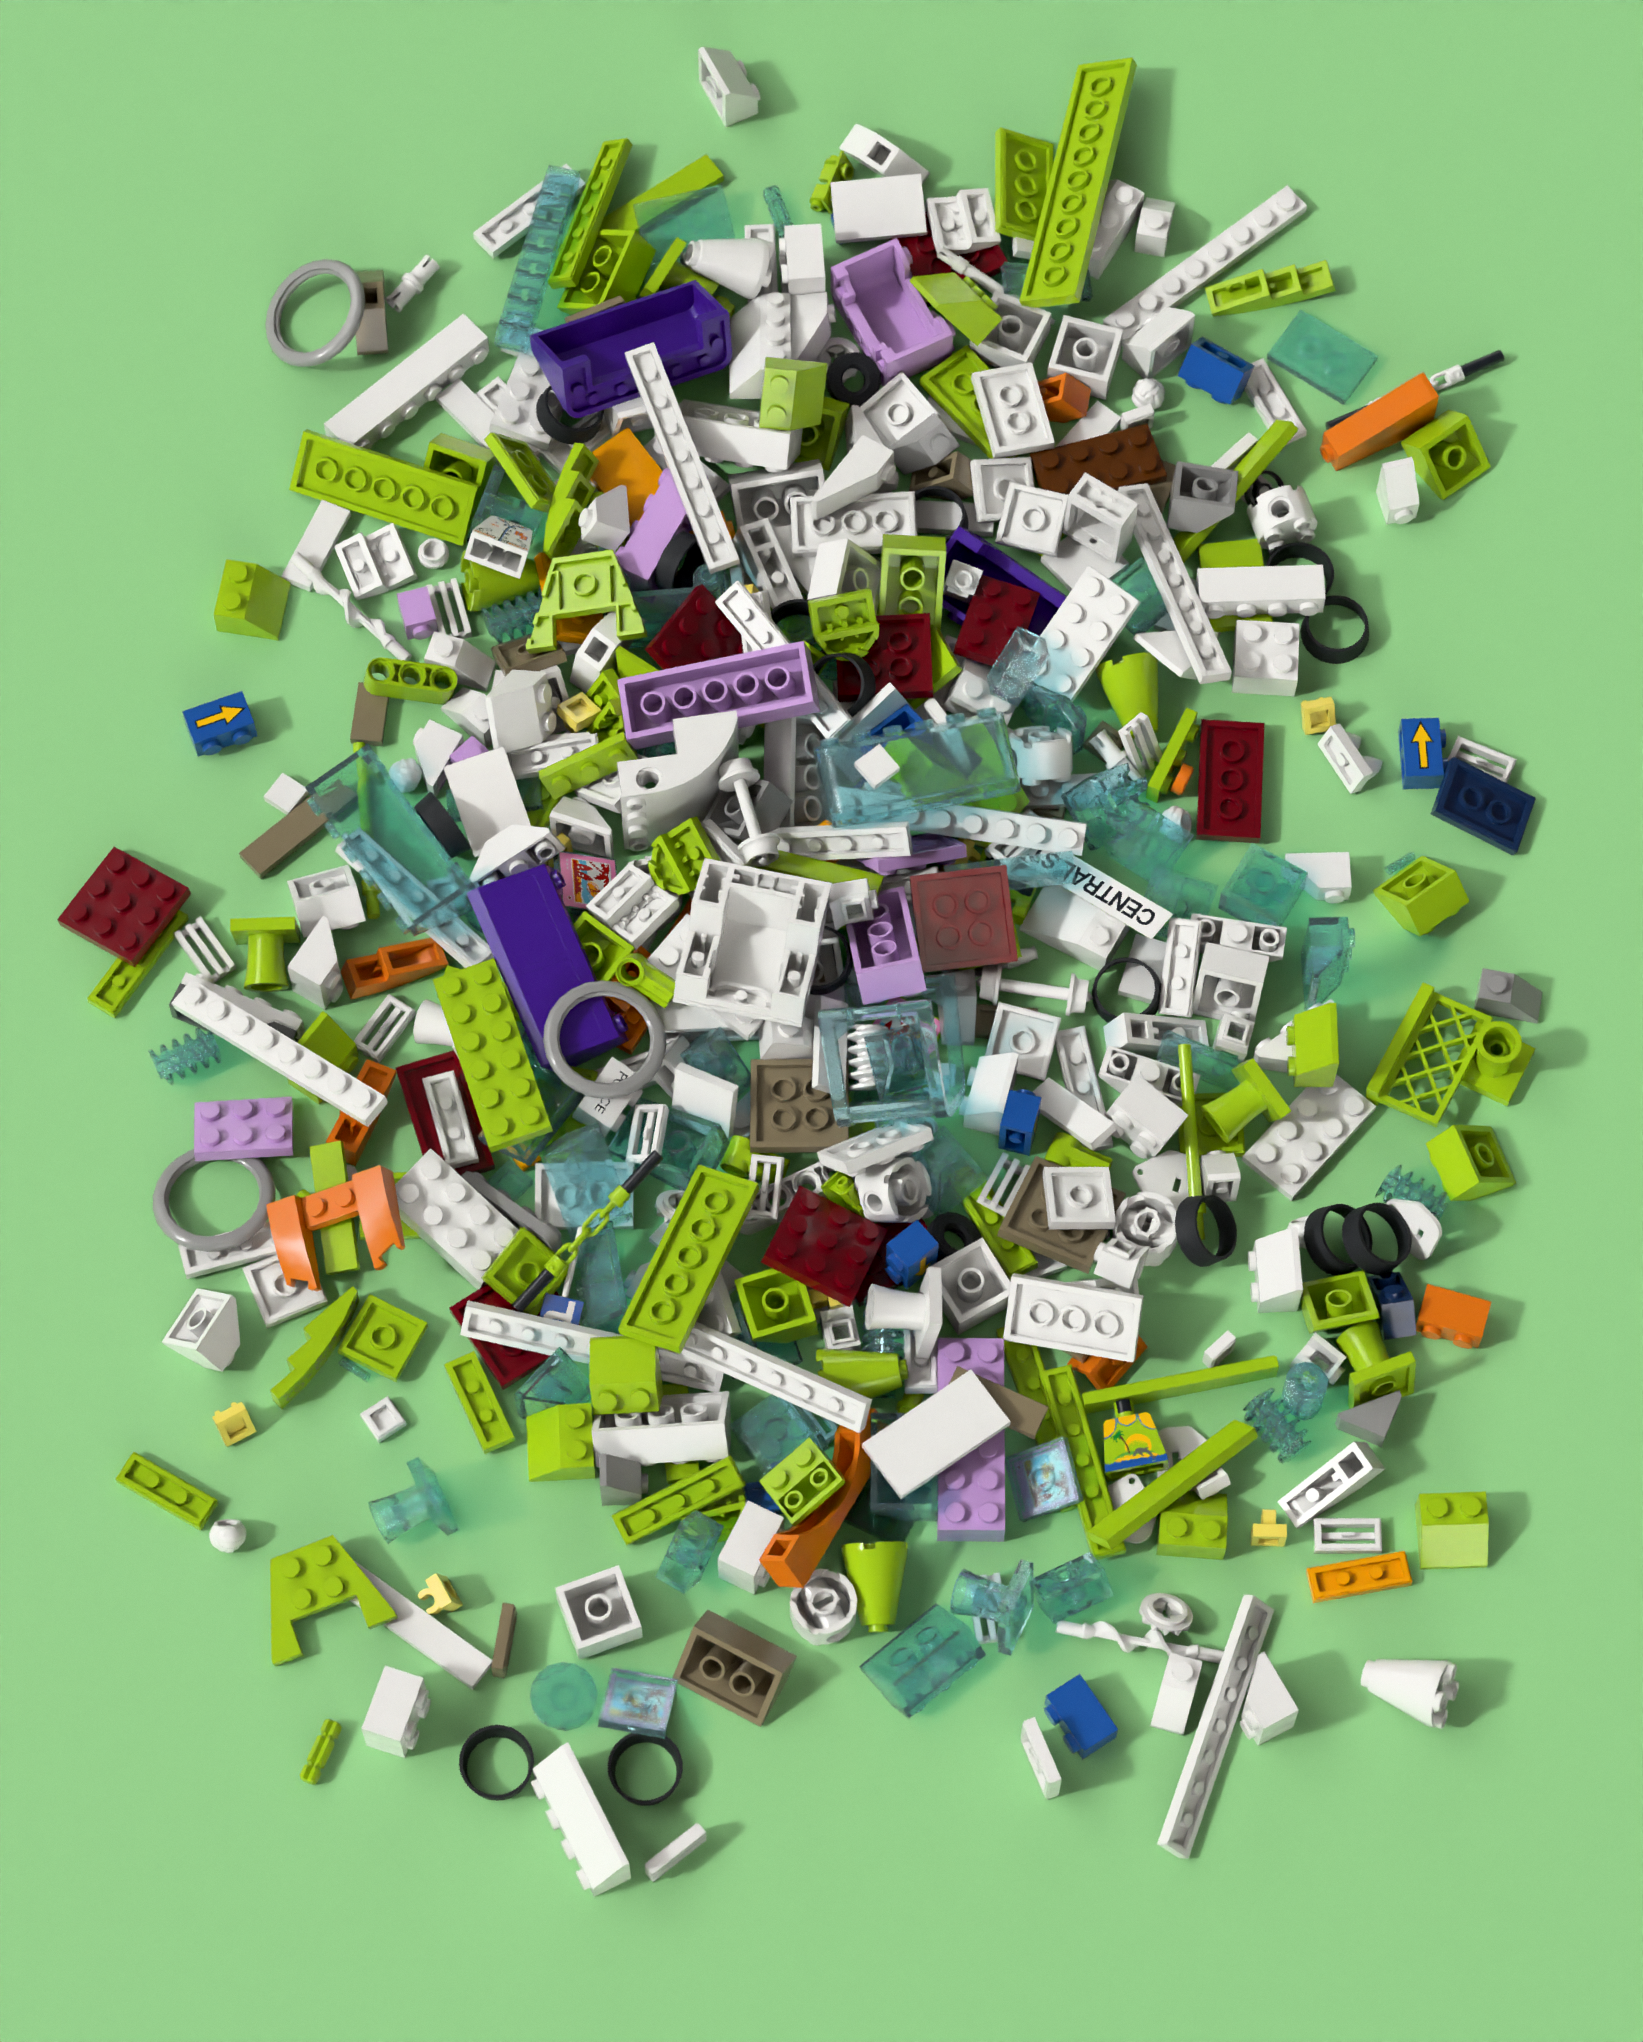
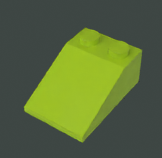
[878,534,946,631]

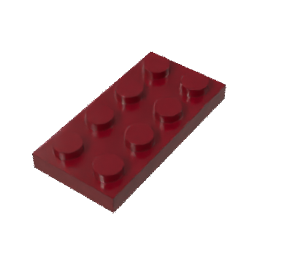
[1196,719,1265,843]
[395,1050,495,1176]

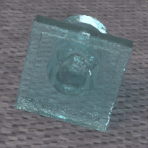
[467,464,544,546]
[368,1457,459,1544]
[950,1559,1034,1656]

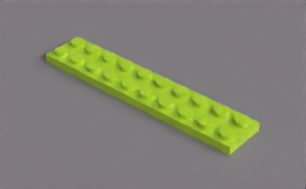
[1019,57,1137,308]

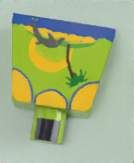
[1103,1399,1169,1482]

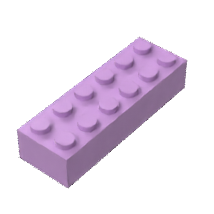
[617,641,820,750]
[937,1338,1005,1542]

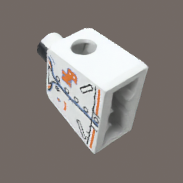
[464,516,533,579]

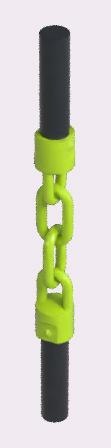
[511,1150,664,1312]

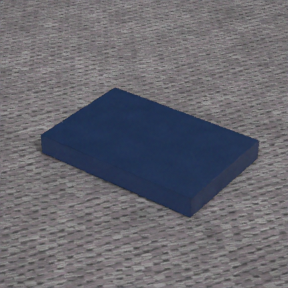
[1431,757,1536,855]

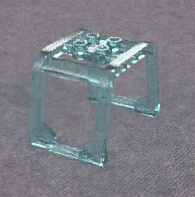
[818,973,965,1128]

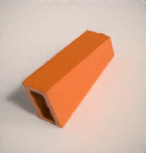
[1320,372,1439,471]

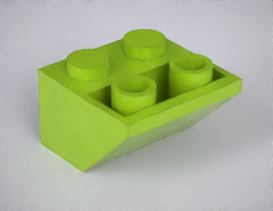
[759,1437,846,1527]

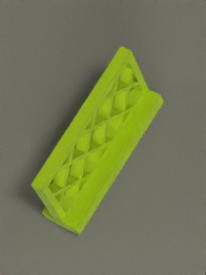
[1366,982,1493,1128]

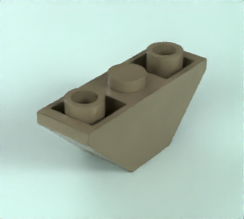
[356,270,388,355]

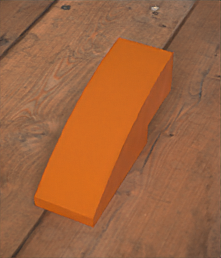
[340,937,448,999]
[326,1059,397,1166]

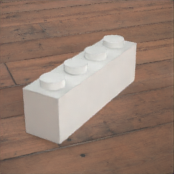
[1196,565,1326,619]

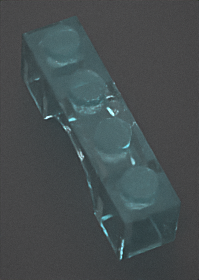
[944,850,1076,890]

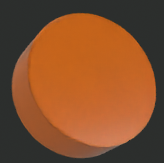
[1170,763,1194,796]

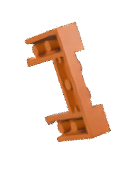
[266,1165,405,1292]

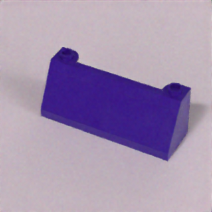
[467,864,629,1072]

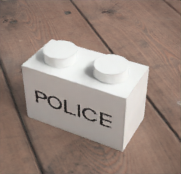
[572,1057,644,1138]

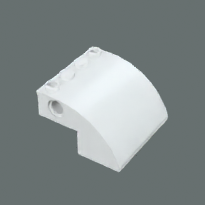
[617,710,739,851]
[673,858,832,1027]

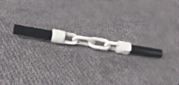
[1325,350,1504,430]

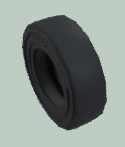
[826,352,881,408]
[926,1212,982,1262]

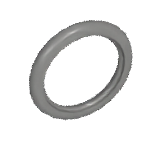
[265,259,365,367]
[543,980,666,1099]
[153,1149,276,1252]

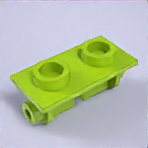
[809,150,854,215]
[821,1171,865,1218]

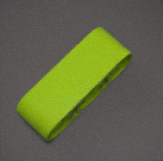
[363,657,458,704]

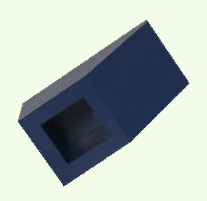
[1367,1271,1416,1340]

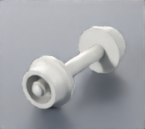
[718,758,780,867]
[975,963,1093,1016]

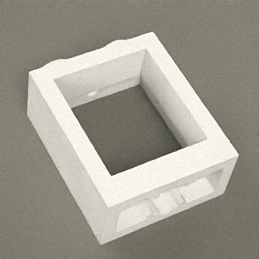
[1063,473,1138,563]

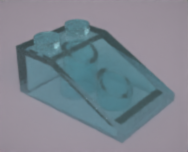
[607,1097,730,1191]

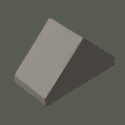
[1335,1391,1402,1447]

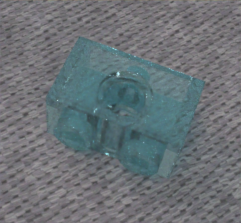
[986,626,1050,707]
[680,1026,751,1098]
[655,1510,724,1594]
[1030,1552,1114,1624]

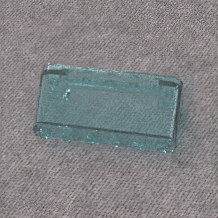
[813,707,1021,828]
[305,744,475,937]

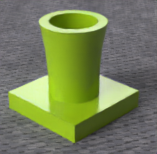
[637,237,719,299]
[230,916,301,992]
[1448,1021,1536,1106]
[1201,1058,1291,1143]
[1336,1321,1416,1409]

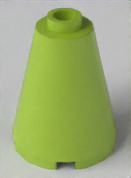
[461,550,542,612]
[1095,652,1158,739]
[816,1348,909,1399]
[841,1541,908,1633]

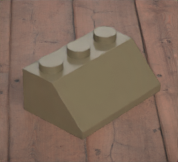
[672,1610,797,1727]

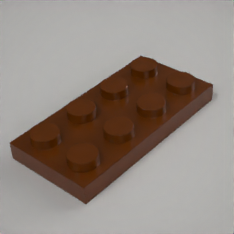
[1030,424,1167,495]

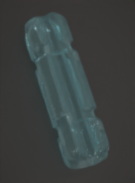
[763,185,793,238]

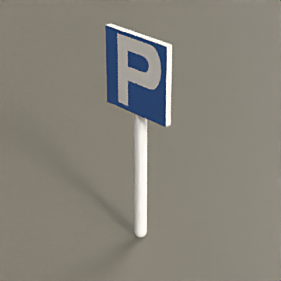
[540,1226,584,1325]

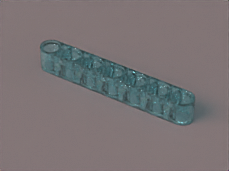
[495,165,580,354]

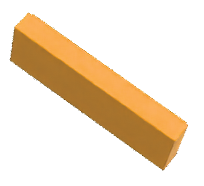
[1306,1551,1413,1603]

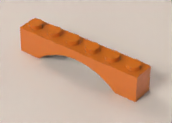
[759,1408,887,1588]

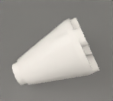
[685,238,773,300]
[1361,1659,1459,1729]

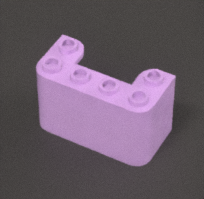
[831,238,955,387]

